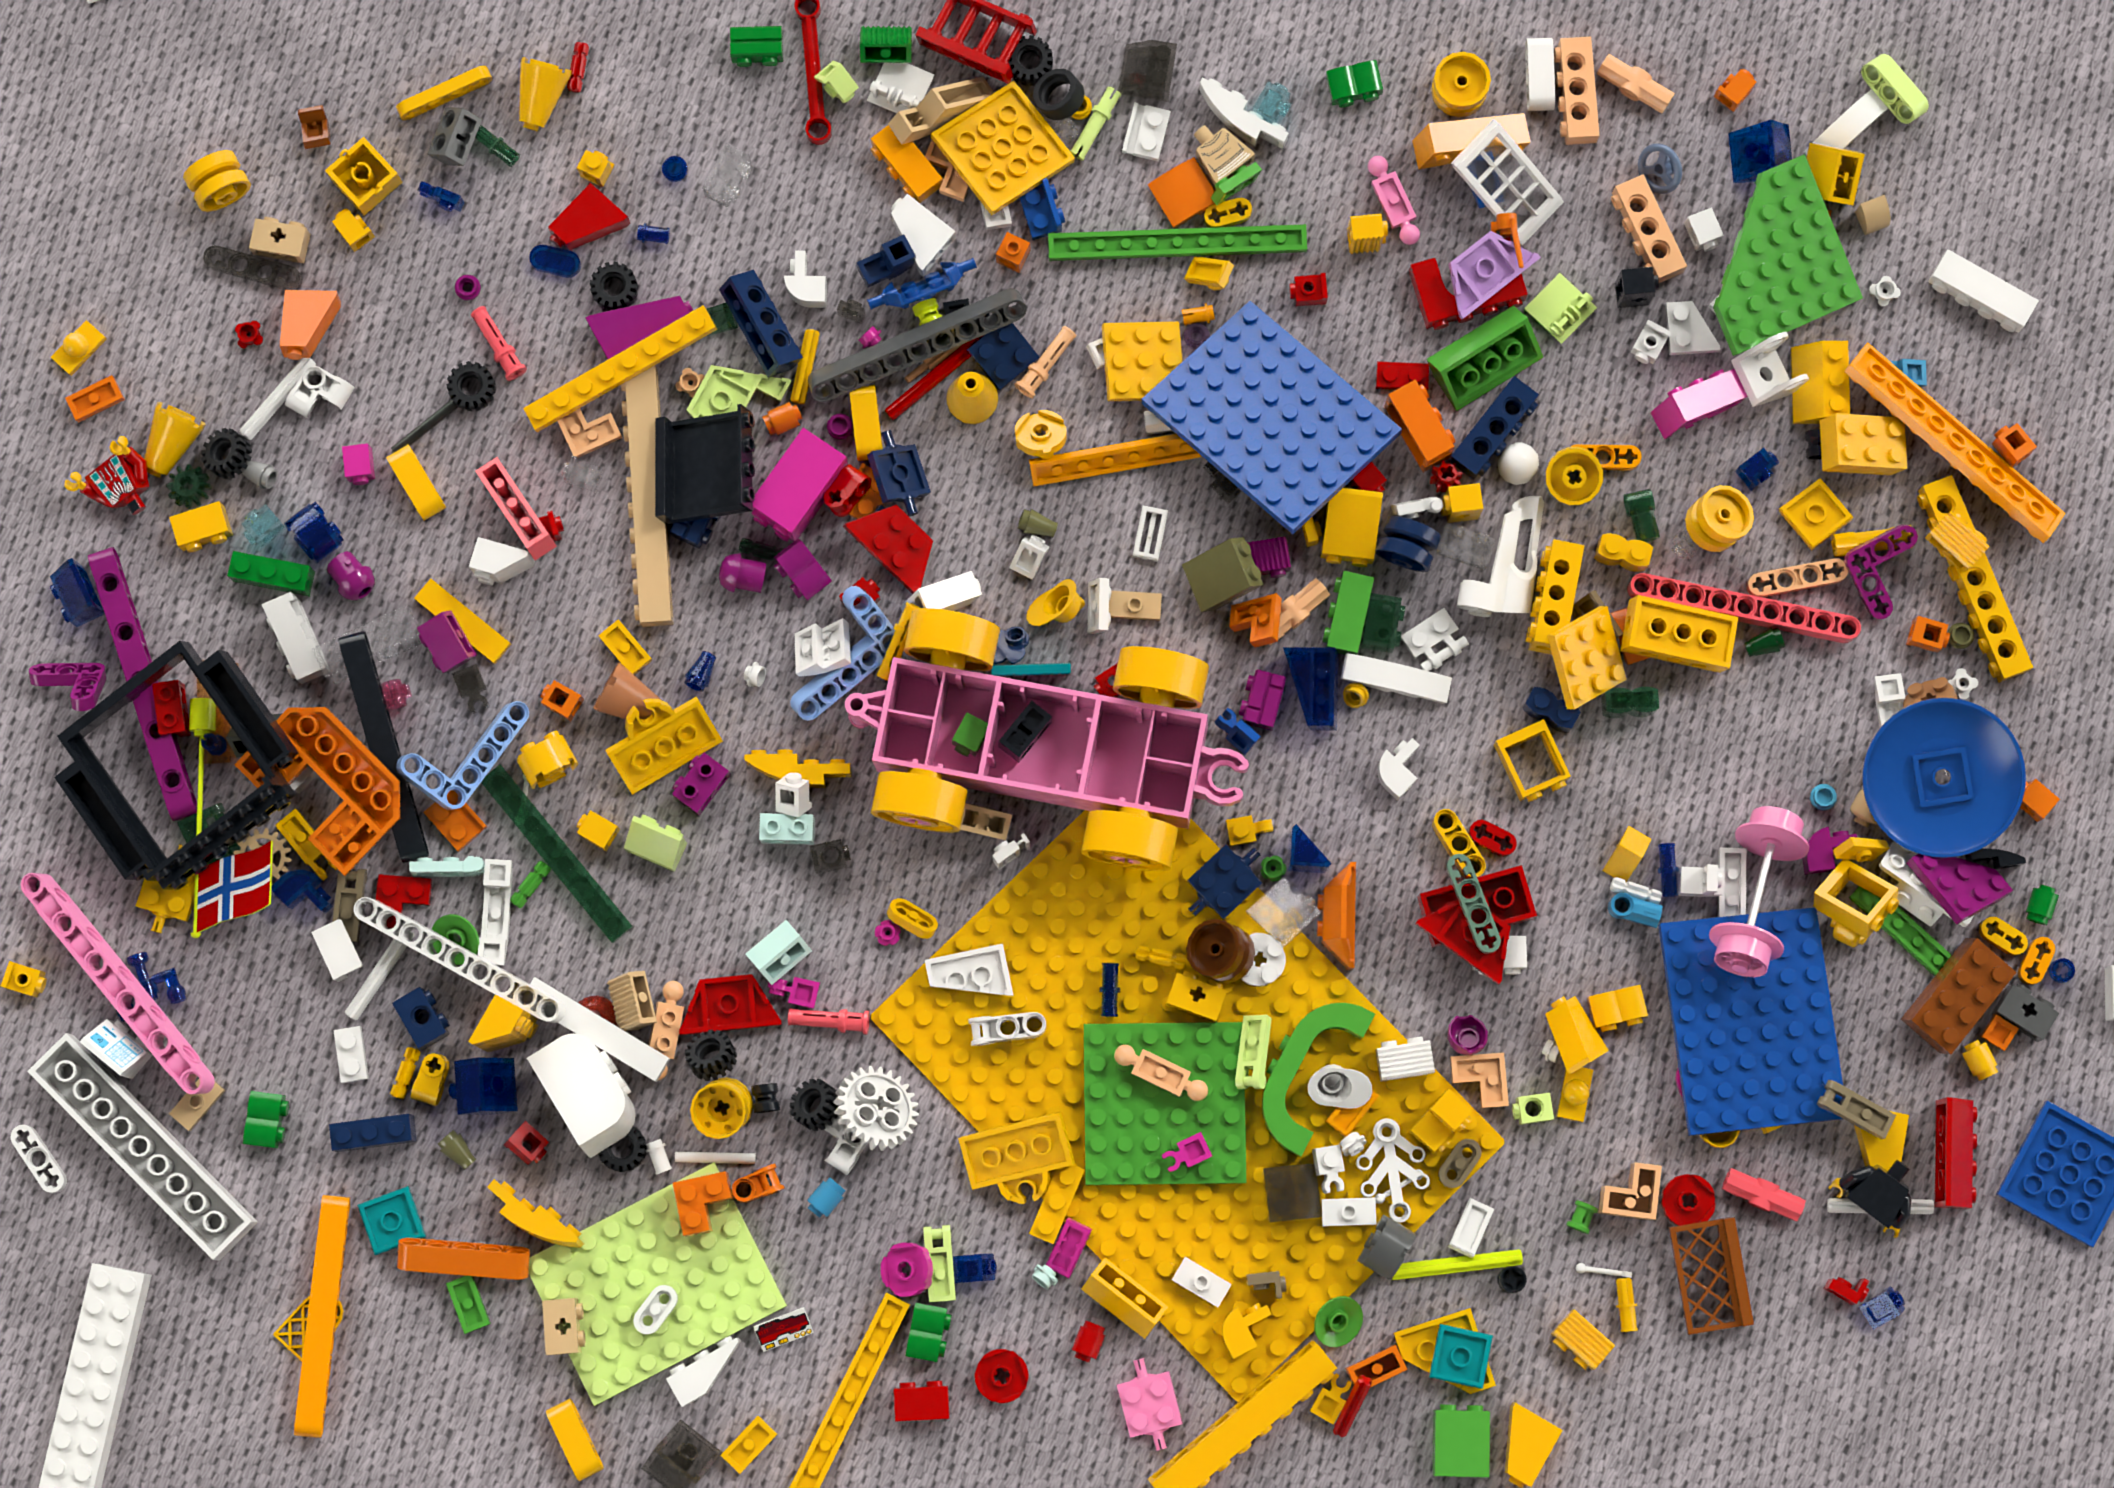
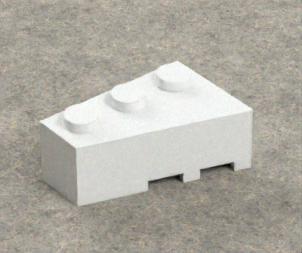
[261,592,330,684]

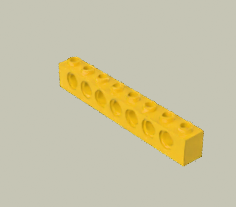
[1917,475,2034,683]

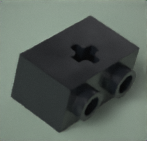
[1615,267,1659,308]

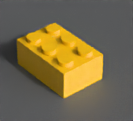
[1820,413,1907,475]

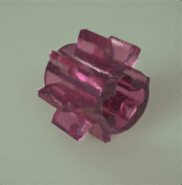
[381,679,412,710]

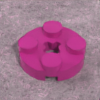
[880,1242,933,1297]

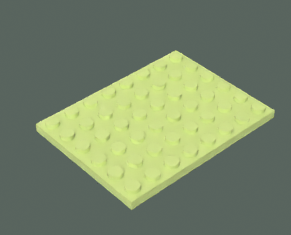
[529,1162,787,1406]

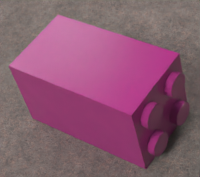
[751,427,848,542]

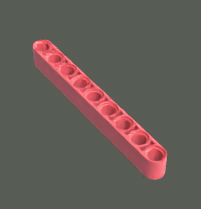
[1627,573,1861,643]

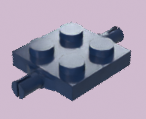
[867,430,931,517]
[1187,844,1262,919]

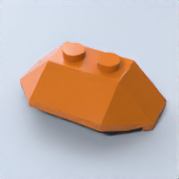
[1317,862,1356,970]

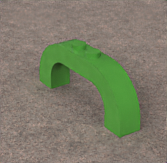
[1262,1003,1375,1157]

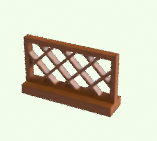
[1668,1217,1754,1335]

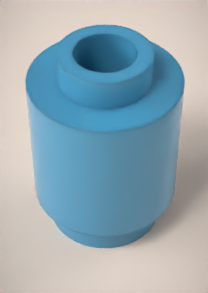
[807,1177,846,1218]

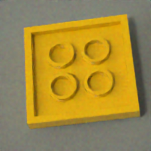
[1101,321,1183,402]
[1547,606,1627,710]

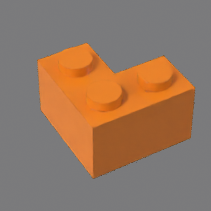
[673,1171,733,1237]

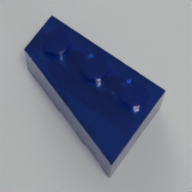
[1283,647,1339,731]

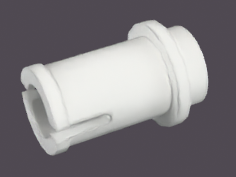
[645,1139,672,1175]

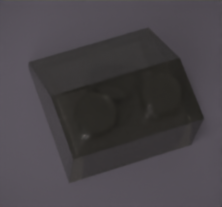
[1118,40,1177,102]
[1262,1164,1322,1223]
[641,1419,723,1488]

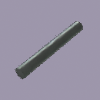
[391,399,458,452]

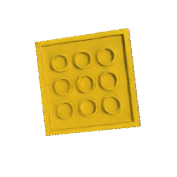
[931,81,1075,215]

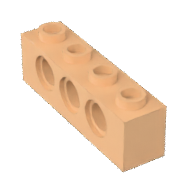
[1554,37,1600,145]
[1611,174,1687,283]

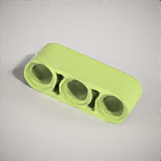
[1861,54,1929,124]

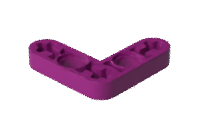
[1844,524,1918,619]
[28,663,106,711]

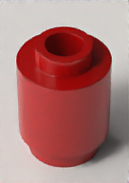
[1072,1320,1106,1363]

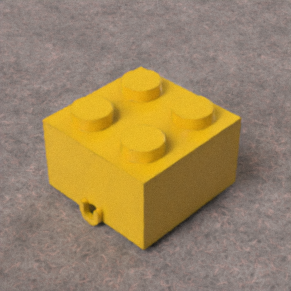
[325,137,403,216]

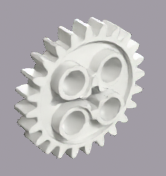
[833,1066,919,1151]

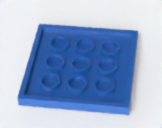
[1996,1101,2114,1248]

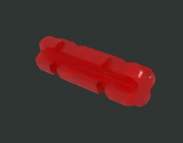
[567,42,589,93]

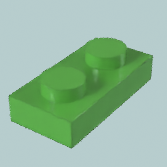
[1211,162,1262,205]
[446,1276,491,1334]

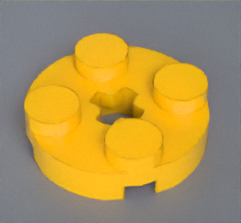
[1015,410,1067,459]

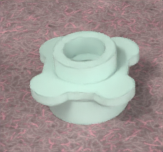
[1032,1264,1058,1289]

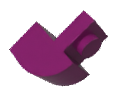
[1802,827,1857,875]

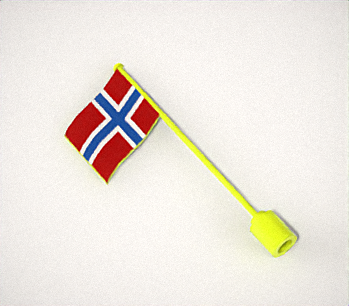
[189,698,273,938]

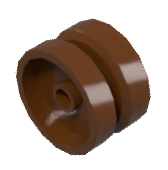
[1186,919,1255,984]

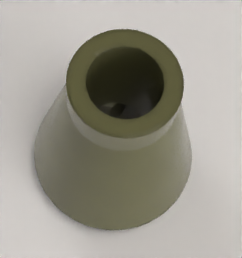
[1017,509,1058,538]
[438,1130,476,1170]

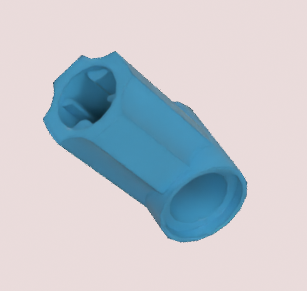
[1608,893,1663,928]

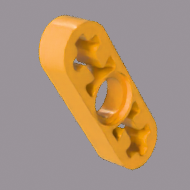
[1571,444,1642,471]

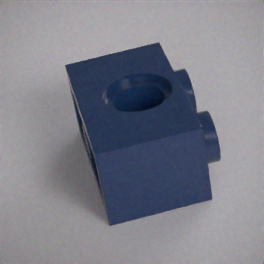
[392,987,450,1051]

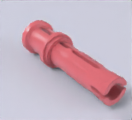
[471,306,527,381]
[788,1008,870,1035]

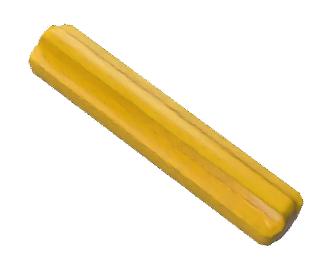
[790,329,820,405]

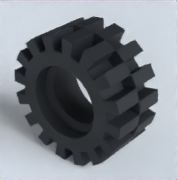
[1008,35,1053,86]
[590,262,638,311]
[446,361,496,411]
[201,428,252,479]
[685,1030,737,1081]
[790,1079,839,1131]
[598,1126,647,1172]

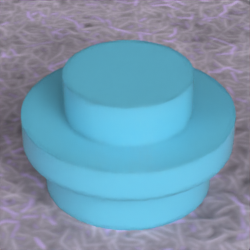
[1810,784,1837,811]

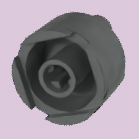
[1357,1214,1417,1280]

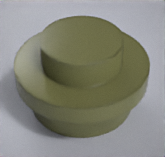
[1948,623,1974,649]

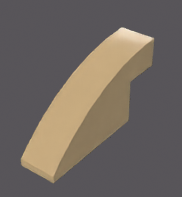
[888,76,994,144]

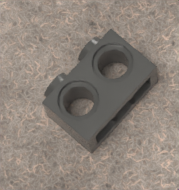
[427,107,482,166]

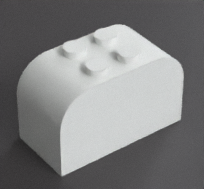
[527,1034,635,1158]

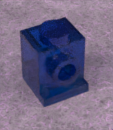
[1735,448,1779,492]

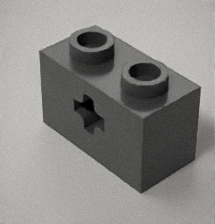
[1991,984,2059,1042]

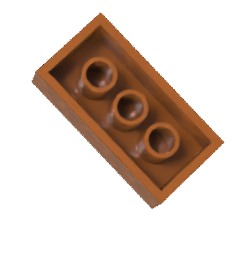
[1901,938,2017,1055]

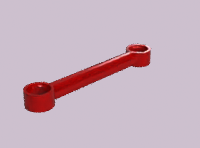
[794,0,832,145]

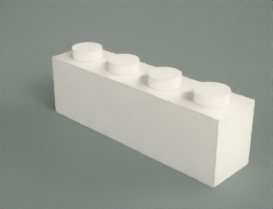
[1928,250,2039,333]

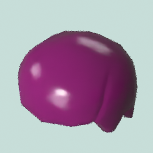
[1447,1015,1488,1055]

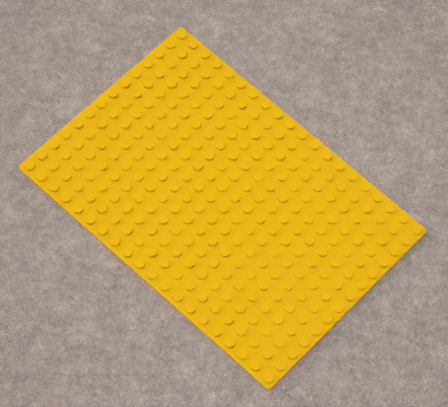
[871,810,1504,1402]

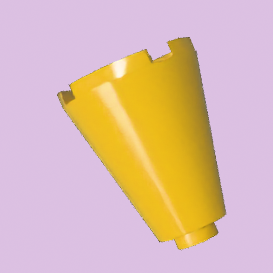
[519,57,572,131]
[946,372,998,424]
[144,402,206,478]

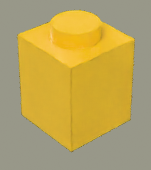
[576,810,620,852]

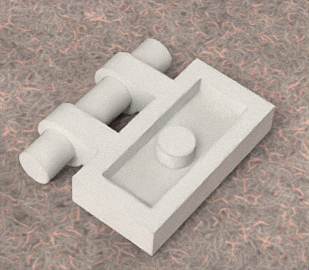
[1391,497,1443,519]
[1400,608,1469,671]

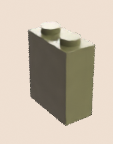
[1182,537,1263,612]

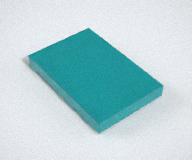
[991,662,1071,676]

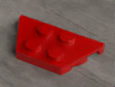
[843,504,933,594]
[1415,895,1511,985]
[679,974,782,1035]

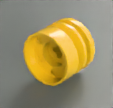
[690,1077,753,1139]

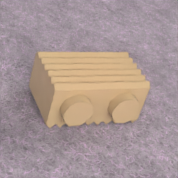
[607,971,657,1031]

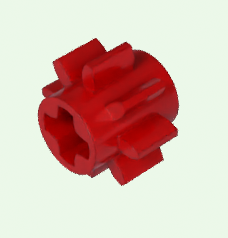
[1429,461,1463,493]

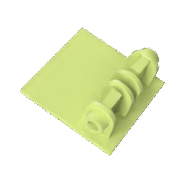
[1524,273,1597,344]

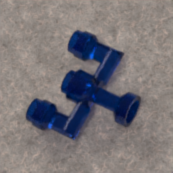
[116,952,187,1022]

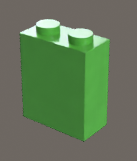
[1433,1404,1490,1477]

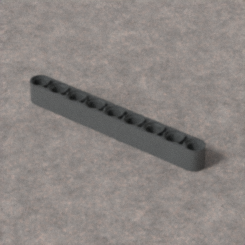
[807,288,1027,402]

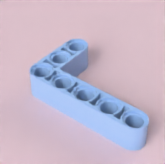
[790,586,895,721]
[396,701,529,810]

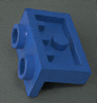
[1019,178,1065,240]

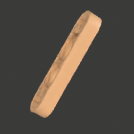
[1746,558,1848,598]

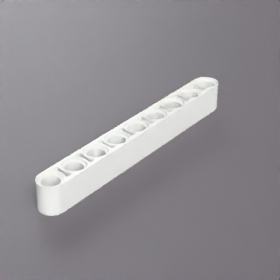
[354,897,566,1023]

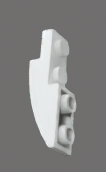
[1199,77,1289,149]

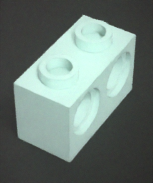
[759,813,815,845]

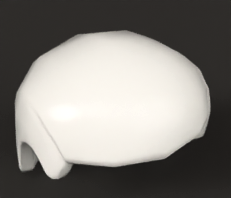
[1498,442,1539,485]

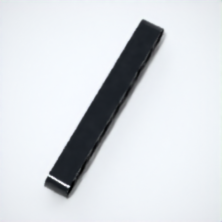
[338,631,429,864]

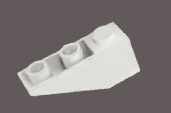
[666,1336,741,1407]

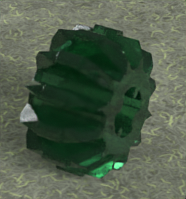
[166,464,212,509]

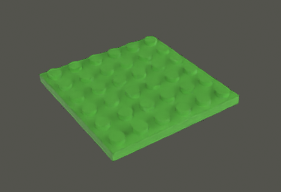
[1084,1022,1247,1185]

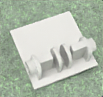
[867,63,934,113]

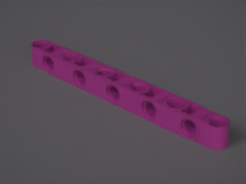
[88,547,197,821]

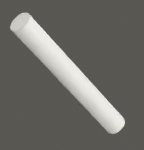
[675,1152,756,1164]

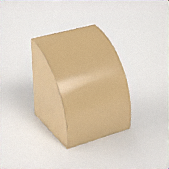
[1855,195,1891,235]

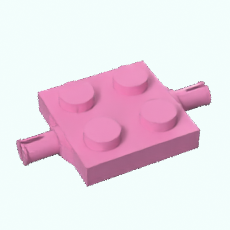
[1117,1358,1183,1451]

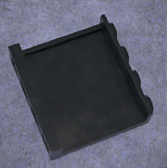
[655,404,755,524]

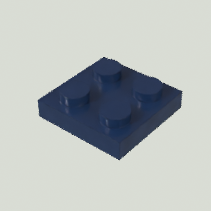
[966,323,1039,390]

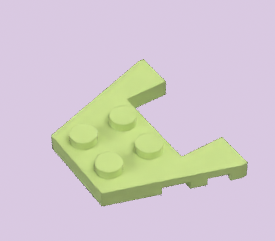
[686,365,792,453]

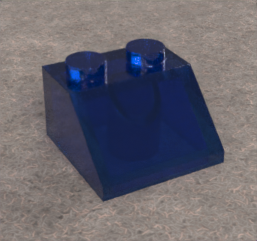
[1728,120,1792,183]
[50,558,105,627]

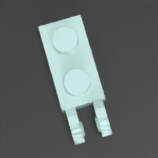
[409,856,485,878]

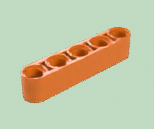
[397,1238,530,1280]

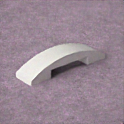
[1803,89,1889,156]
[1874,673,1906,728]
[478,859,512,966]

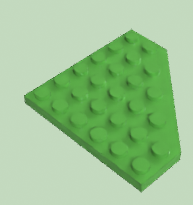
[1713,154,1863,356]

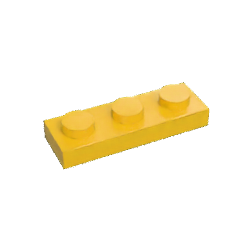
[1029,1165,1085,1245]

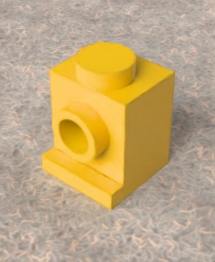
[577,150,615,187]
[332,209,375,252]
[1,961,47,998]

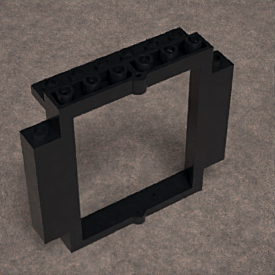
[54,641,299,891]

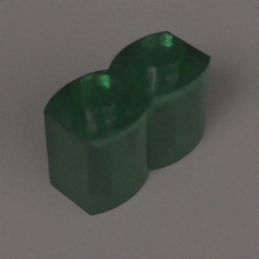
[1601,686,1659,718]

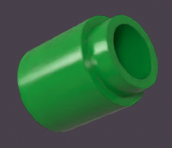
[2026,884,2059,926]

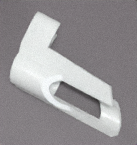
[1457,496,1544,617]

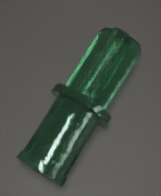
[475,125,520,167]

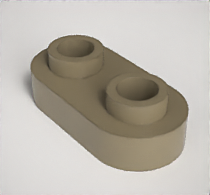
[1438,1139,1481,1188]

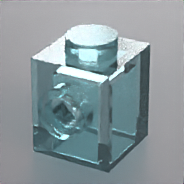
[1253,81,1292,124]
[241,504,287,548]

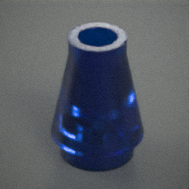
[684,651,716,692]

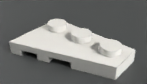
[925,944,1014,996]

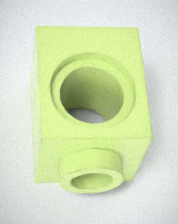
[1512,1093,1554,1125]

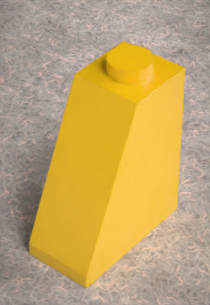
[1545,996,1609,1075]
[1854,1111,1909,1171]
[1505,1402,1563,1488]

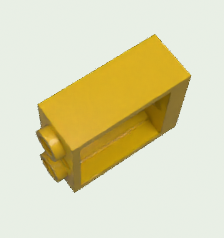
[1493,719,1571,802]
[1813,859,1899,939]

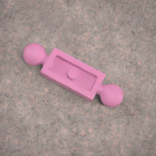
[1368,156,1420,245]

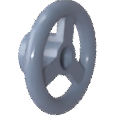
[1638,143,1682,194]

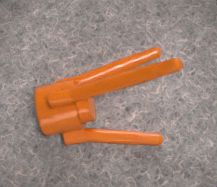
[1491,213,1524,268]

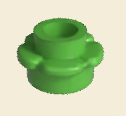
[1260,855,1286,882]

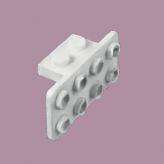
[1879,840,1974,927]

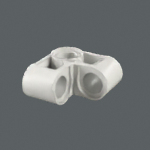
[285,366,355,418]
[824,1115,868,1175]

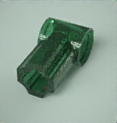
[1623,489,1660,542]

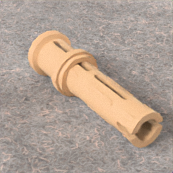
[1014,326,1077,399]

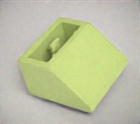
[624,814,687,872]

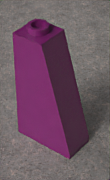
[585,296,694,359]

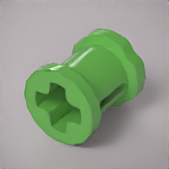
[1566,1200,1598,1234]

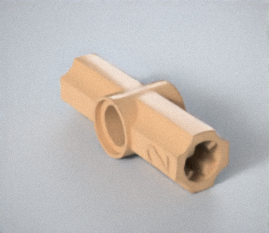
[1597,54,1675,114]
[1269,578,1330,646]

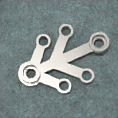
[1356,1118,1430,1223]

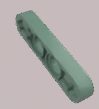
[1446,854,1501,954]

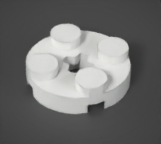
[1241,933,1286,987]

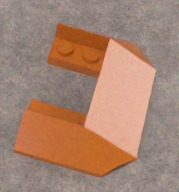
[234,707,400,876]

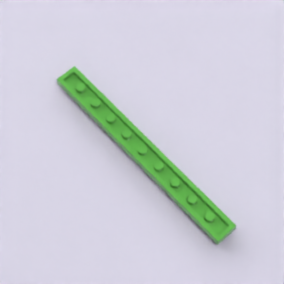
[1048,224,1307,261]

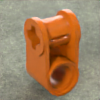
[732,1163,785,1203]

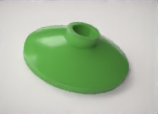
[432,914,479,965]
[1314,1296,1363,1347]

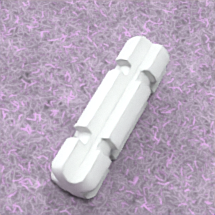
[1610,877,1662,905]

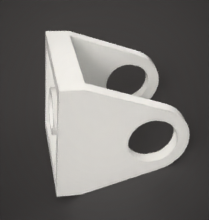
[1731,332,1809,407]

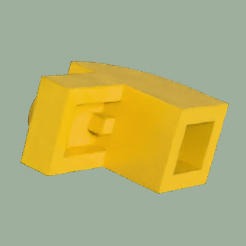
[1222,1303,1272,1359]

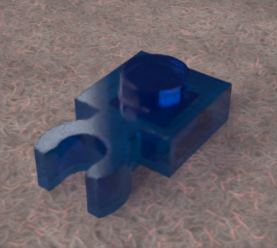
[417,181,465,212]

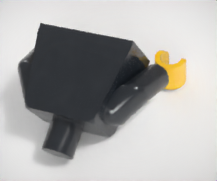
[1829,1160,1912,1238]

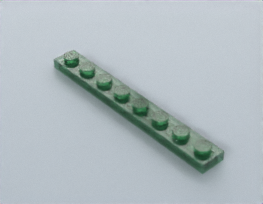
[481,764,633,943]

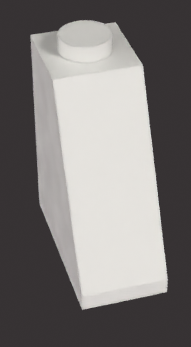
[891,194,956,277]
[900,571,982,612]

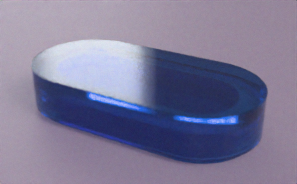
[529,245,581,278]

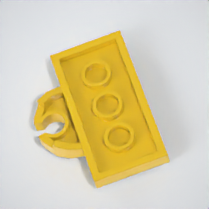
[605,696,723,795]
[958,1112,1075,1204]

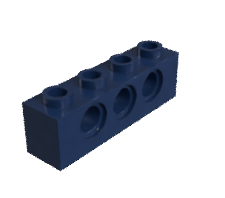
[719,269,803,377]
[1449,376,1539,480]

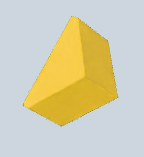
[1602,826,1651,882]

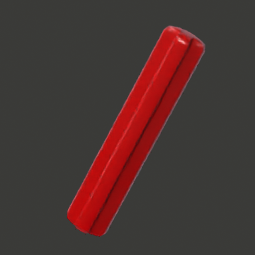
[1333,1375,1372,1437]

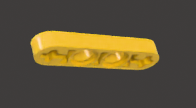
[396,66,492,120]

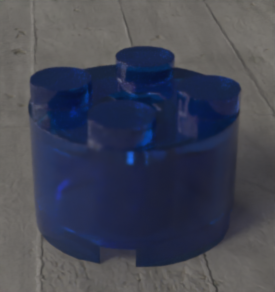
[284,502,344,564]

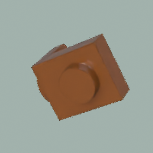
[298,105,331,149]

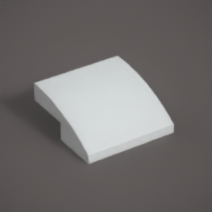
[794,618,851,676]

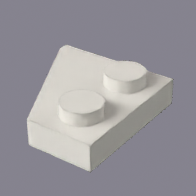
[1665,301,1720,355]

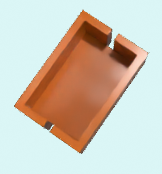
[1384,379,1455,473]

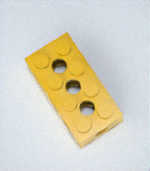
[1525,539,1585,655]
[1620,595,1738,673]

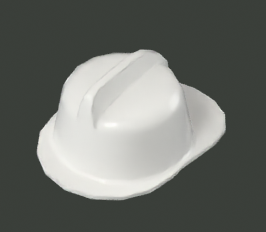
[1308,1064,1372,1109]

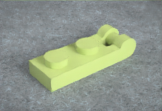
[1235,1015,1272,1090]
[923,1225,956,1303]

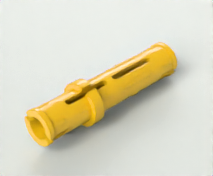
[876,602,920,681]

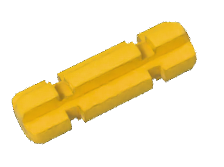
[1135,946,1187,969]
[390,1047,421,1099]

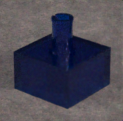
[448,1057,518,1115]

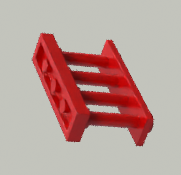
[915,0,1037,84]

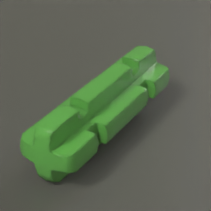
[510,861,551,908]

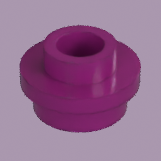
[455,275,481,301]

